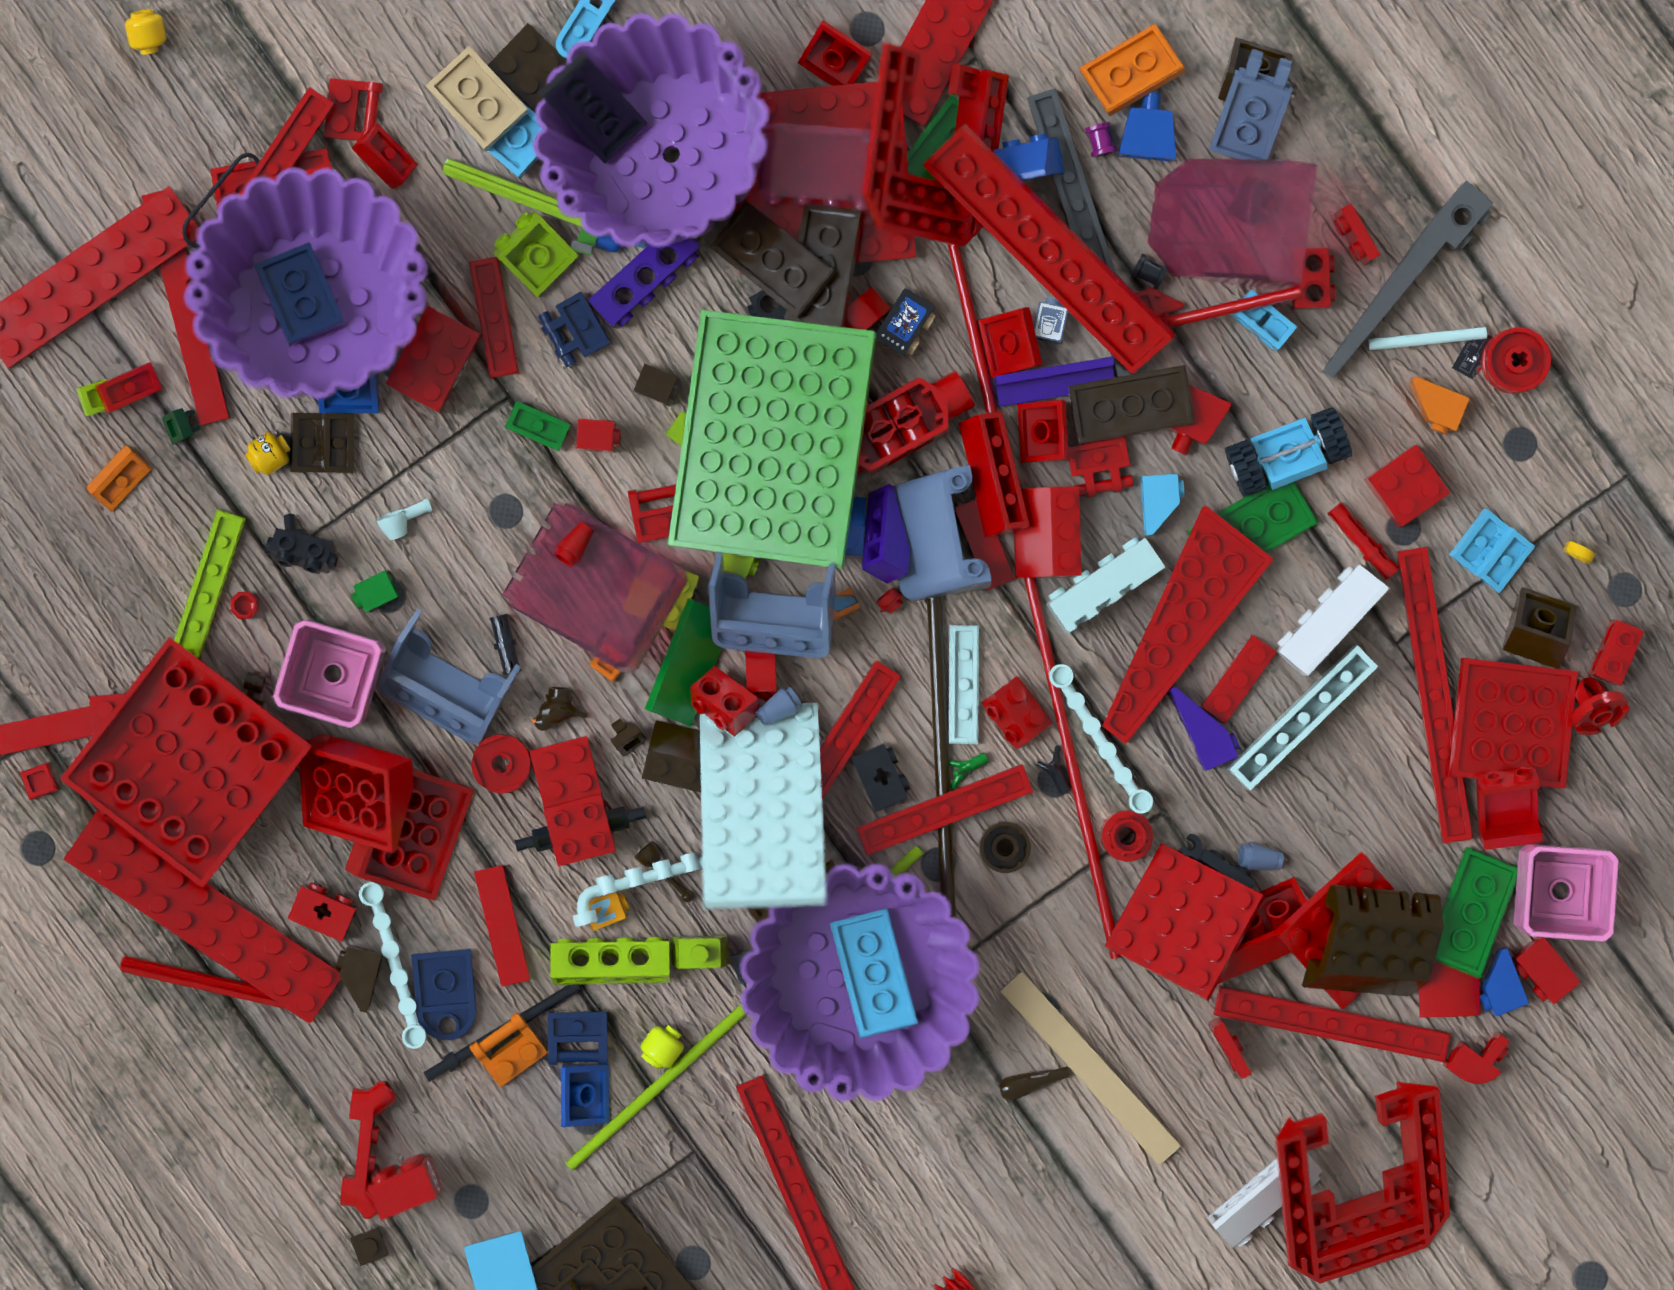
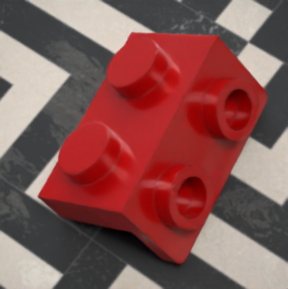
[981,676,1053,749]

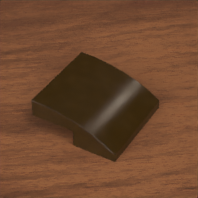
[290,413,354,473]

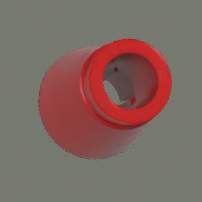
[554,522,594,567]

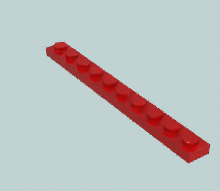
[1396,547,1473,844]

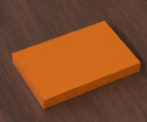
[1079,24,1186,117]

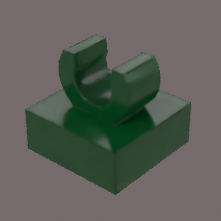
[162,408,201,445]

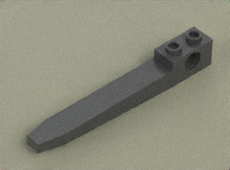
[1321,180,1493,379]

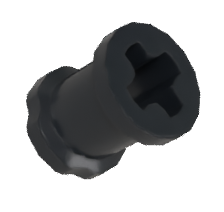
[1131,253,1169,289]

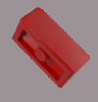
[352,123,418,189]

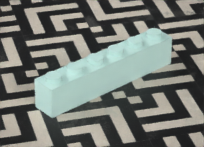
[1226,645,1378,791]

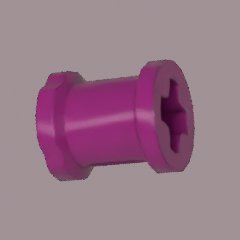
[1084,122,1117,158]

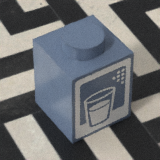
[1034,298,1068,344]

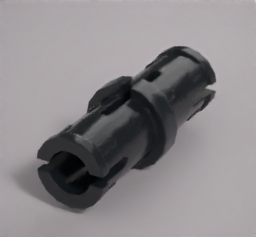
[489,613,522,675]

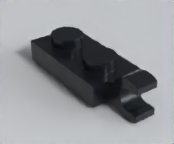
[1178,834,1256,888]

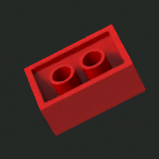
[1014,486,1082,578]

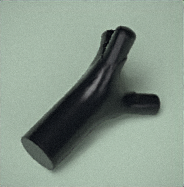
[1036,746,1070,795]

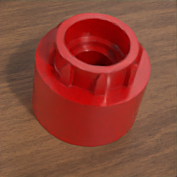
[1100,810,1153,862]

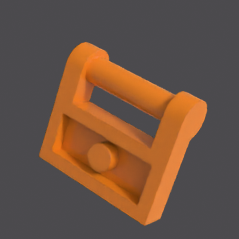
[469,1012,548,1088]

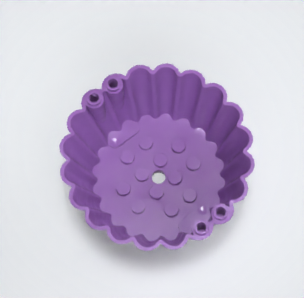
[533,14,768,246]
[185,168,427,399]
[741,864,979,1101]

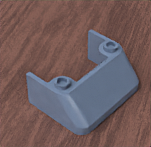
[709,552,836,658]
[378,609,521,743]

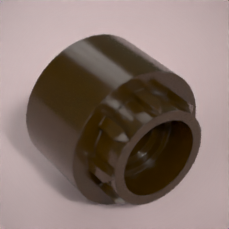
[979,821,1031,873]

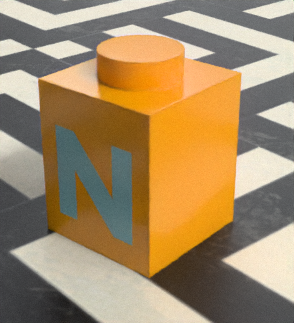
[589,891,630,931]

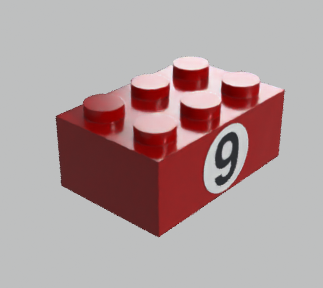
[385,306,482,414]
[367,1153,443,1220]

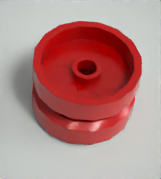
[1480,327,1551,394]

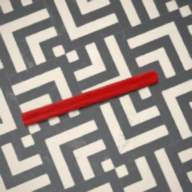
[120,956,285,1009]

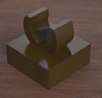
[610,718,647,757]

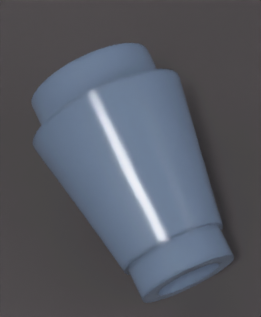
[756,687,802,726]
[1238,842,1284,871]

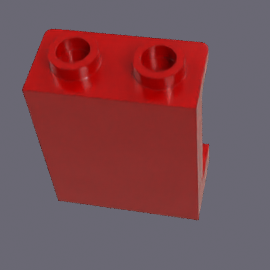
[1476,767,1543,850]

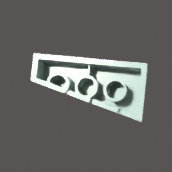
[1046,537,1165,634]

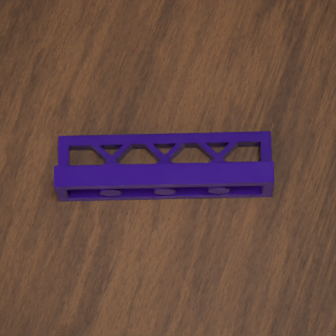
[994,356,1114,407]

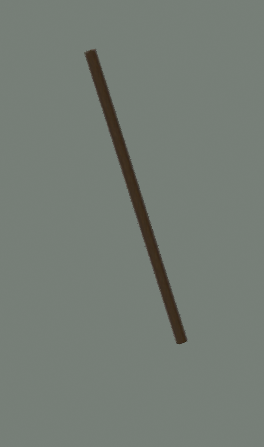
[927,597,956,918]

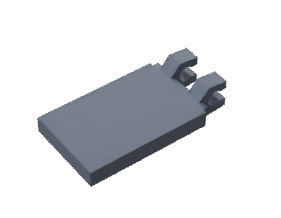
[1209,49,1293,167]

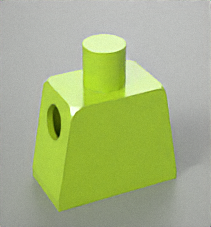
[672,935,729,969]

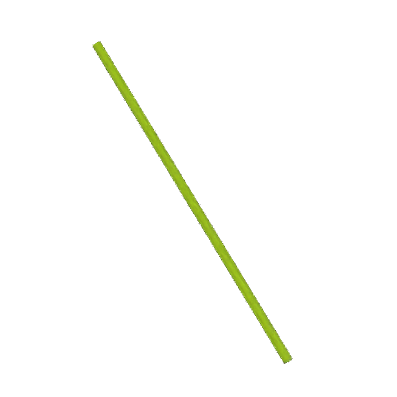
[565,845,924,1171]

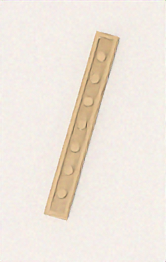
[1000,971,1181,1166]

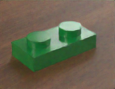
[505,401,571,452]

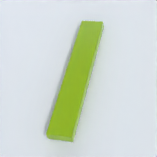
[174,509,246,659]

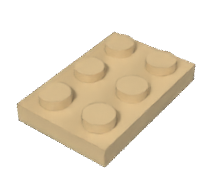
[426,46,530,151]

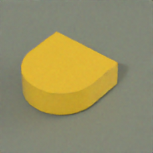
[1563,541,1596,564]

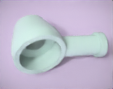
[376,498,432,540]

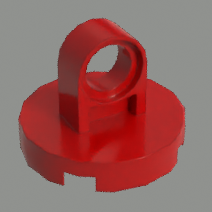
[1571,677,1630,736]

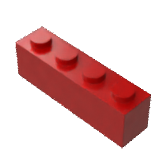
[959,411,1030,537]

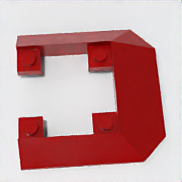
[862,43,1009,247]
[1275,1082,1450,1284]

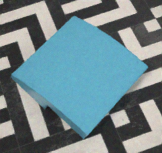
[1449,508,1535,593]

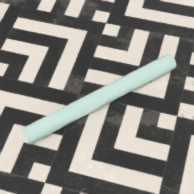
[1368,327,1487,351]

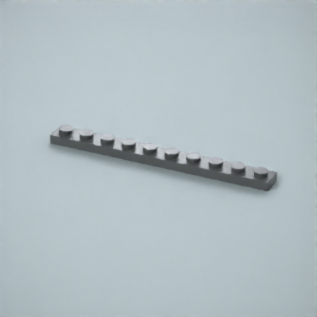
[1027,88,1147,377]

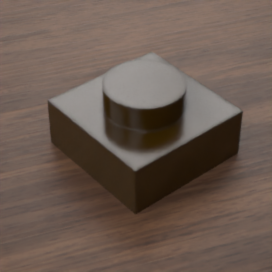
[350,1226,389,1266]

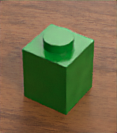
[351,570,400,613]

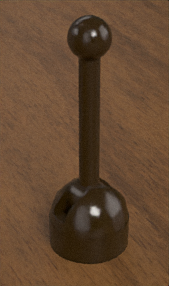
[635,841,693,903]

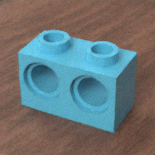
[1229,289,1297,352]

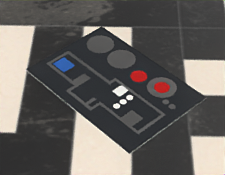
[1452,327,1492,379]

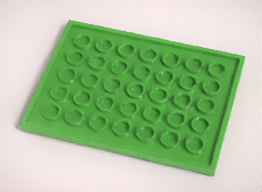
[668,310,877,569]

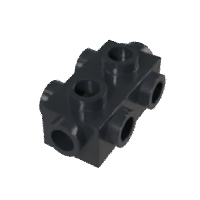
[265,514,339,574]

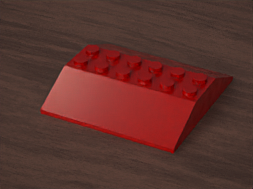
[60,637,312,888]

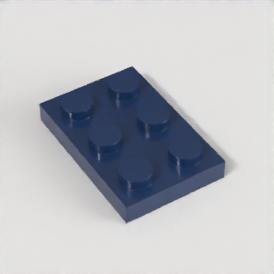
[254,242,345,347]

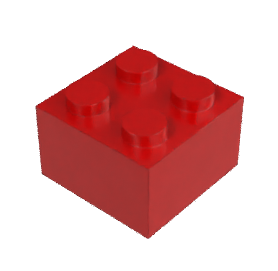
[1364,444,1450,528]

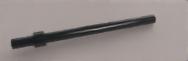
[423,984,582,1082]

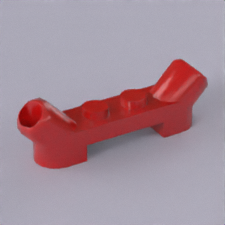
[340,1080,397,1219]

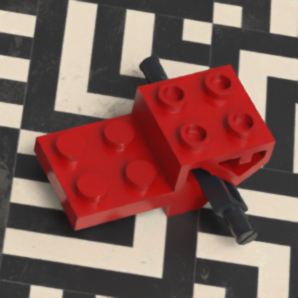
[514,736,647,867]

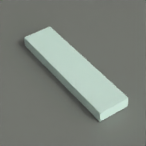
[948,625,979,744]

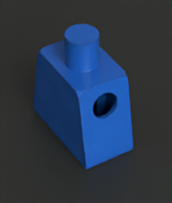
[1117,92,1176,162]

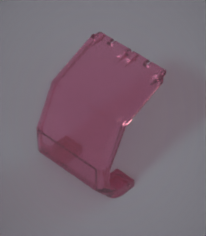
[502,502,688,673]

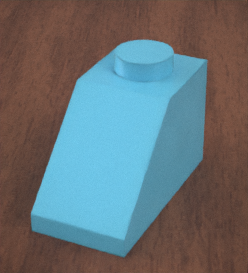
[1140,474,1184,536]

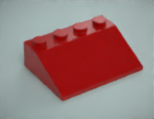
[299,733,413,853]
[345,767,474,901]

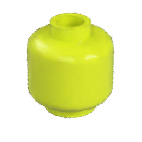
[640,1025,684,1070]

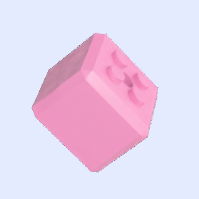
[273,620,386,728]
[1514,844,1619,941]

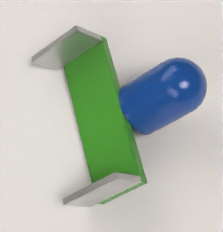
[571,227,622,256]

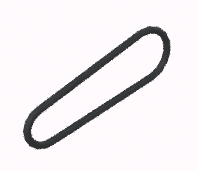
[182,153,260,248]

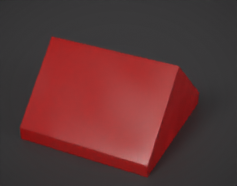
[797,20,872,86]
[1017,400,1068,463]

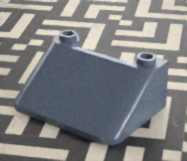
[893,465,991,601]

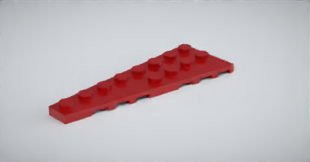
[1102,505,1274,744]

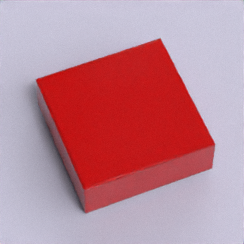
[19,762,59,800]

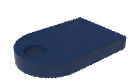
[411,948,477,1040]

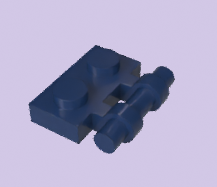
[537,292,610,368]

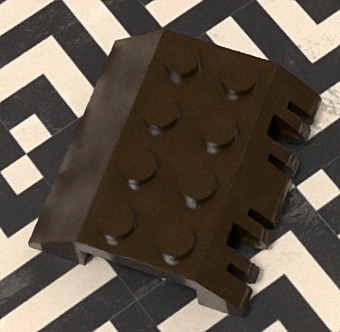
[1302,884,1444,997]

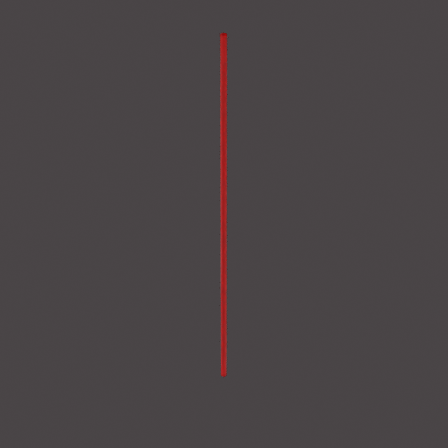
[947,244,1122,959]

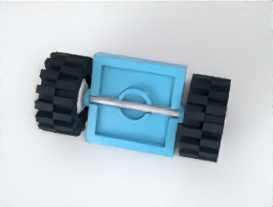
[1225,407,1352,497]

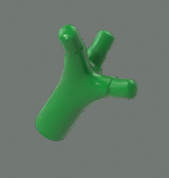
[949,752,989,790]

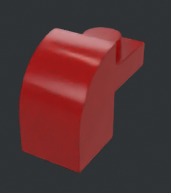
[845,287,891,331]
[745,651,776,707]
[1442,1032,1510,1084]

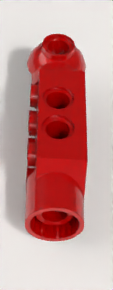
[857,370,975,476]

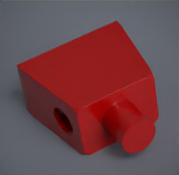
[1168,385,1232,456]

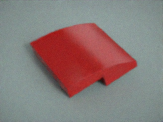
[1419,961,1481,1018]

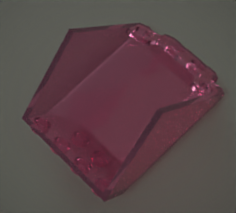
[1147,159,1317,290]

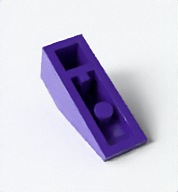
[862,484,910,584]
[1169,687,1240,771]

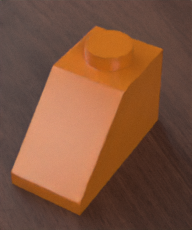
[1409,376,1470,435]

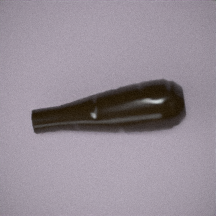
[999,1066,1070,1100]

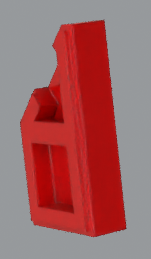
[1135,287,1184,316]

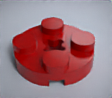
[471,734,531,794]

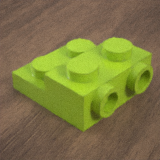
[492,211,579,297]

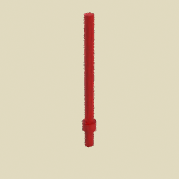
[1158,285,1305,330]

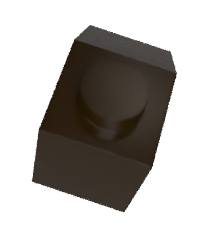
[336,945,383,1013]

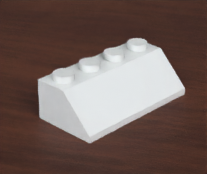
[1276,565,1389,676]
[1207,1153,1322,1248]

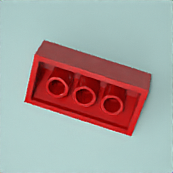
[1218,877,1307,984]

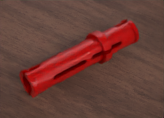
[1327,502,1400,581]

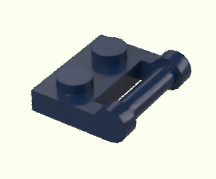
[548,1011,608,1065]

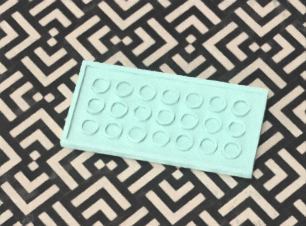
[700,703,826,909]

